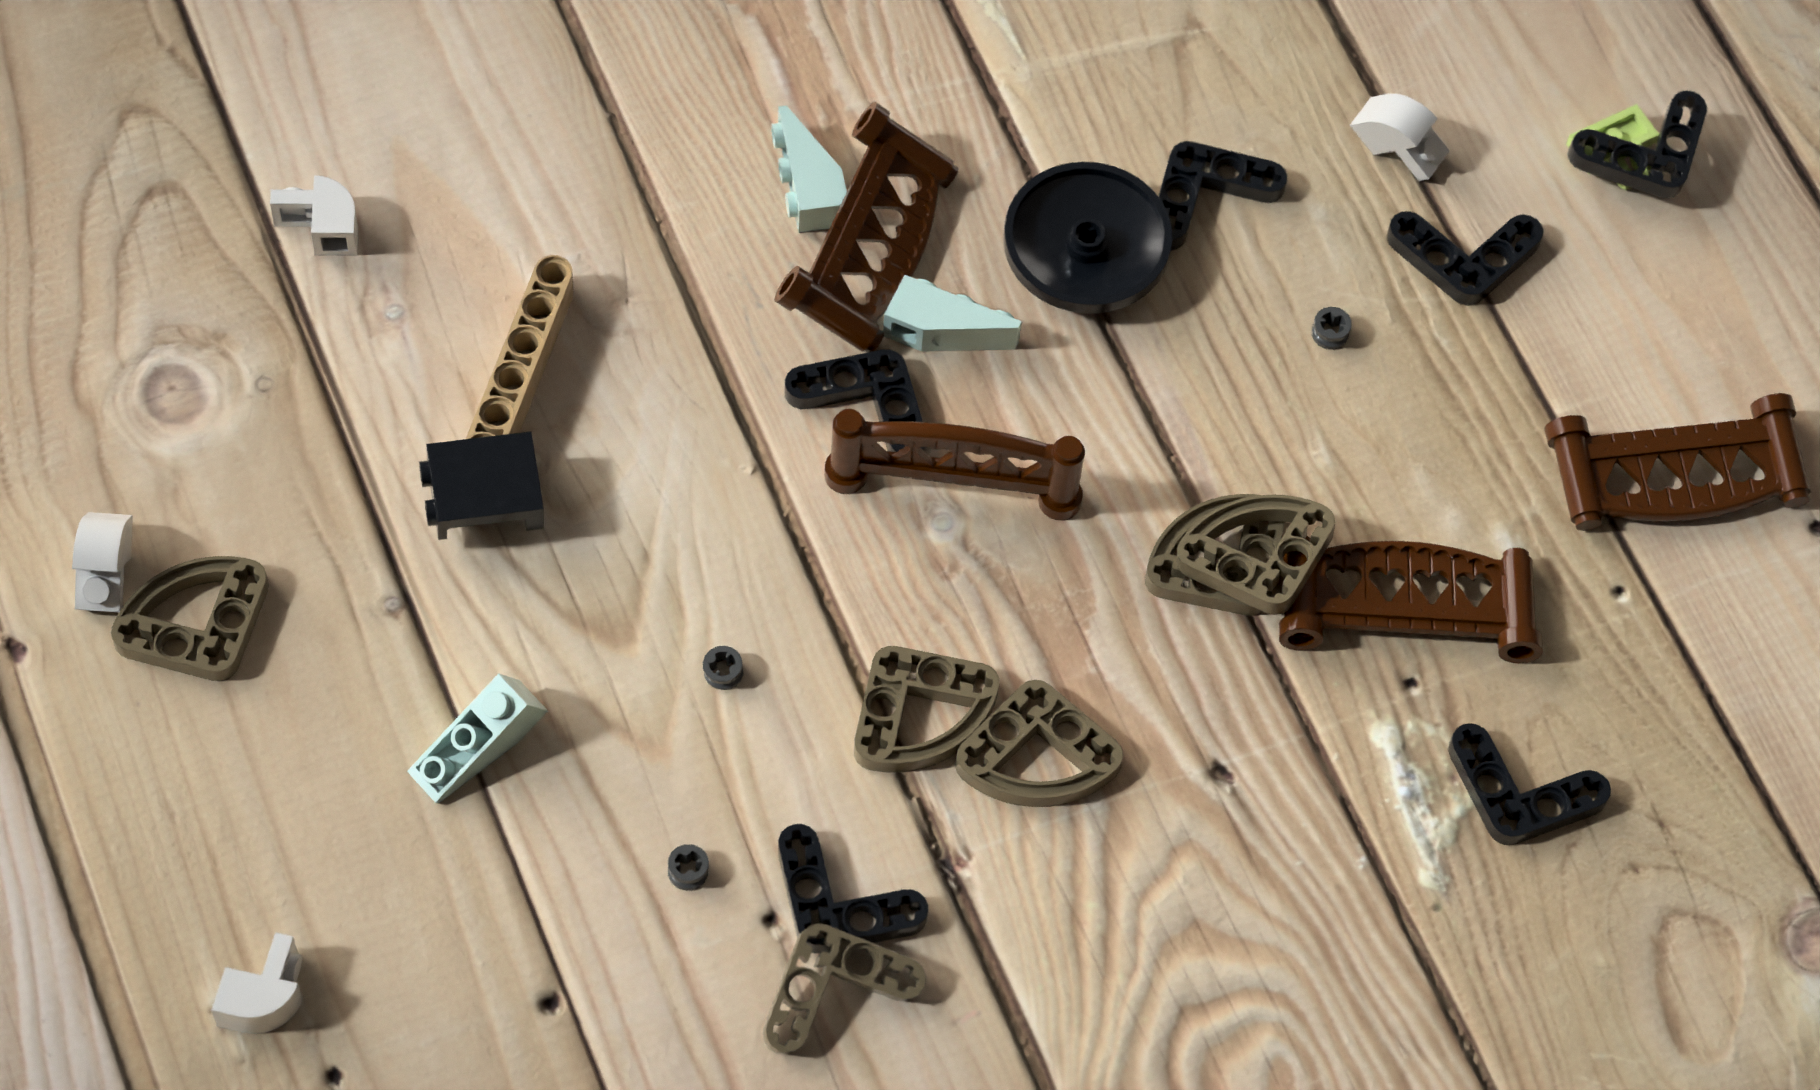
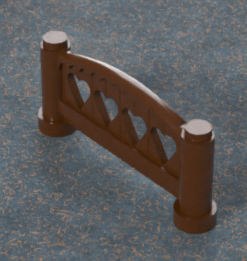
[774,102,959,352]
[1544,393,1811,531]
[824,409,1085,521]
[1279,536,1543,663]

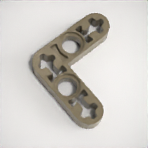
[763,924,926,1054]

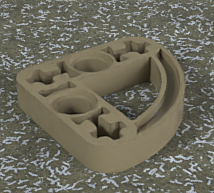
[1145,494,1284,616]
[1177,495,1335,615]
[111,556,269,681]
[854,646,999,772]
[955,680,1123,807]

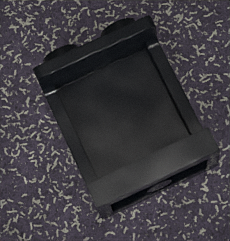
[419,431,544,540]

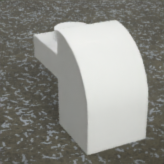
[1350,94,1450,181]
[270,176,358,256]
[72,512,133,612]
[211,932,302,1034]

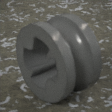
[1311,306,1352,350]
[703,646,744,690]
[668,844,709,891]

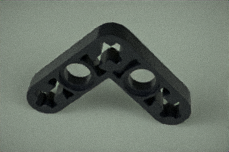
[1568,90,1707,198]
[1158,141,1287,250]
[1386,211,1544,306]
[784,350,927,452]
[1448,723,1611,846]
[778,824,928,953]

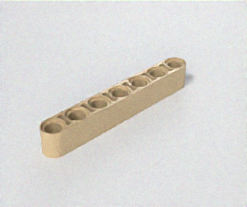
[466,255,574,439]

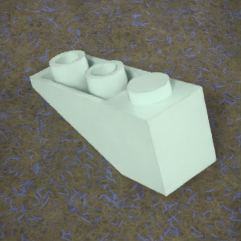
[771,105,847,233]
[883,275,1022,352]
[407,674,548,803]

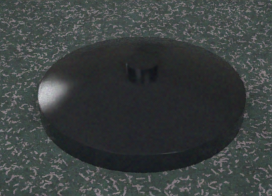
[1004,162,1172,314]

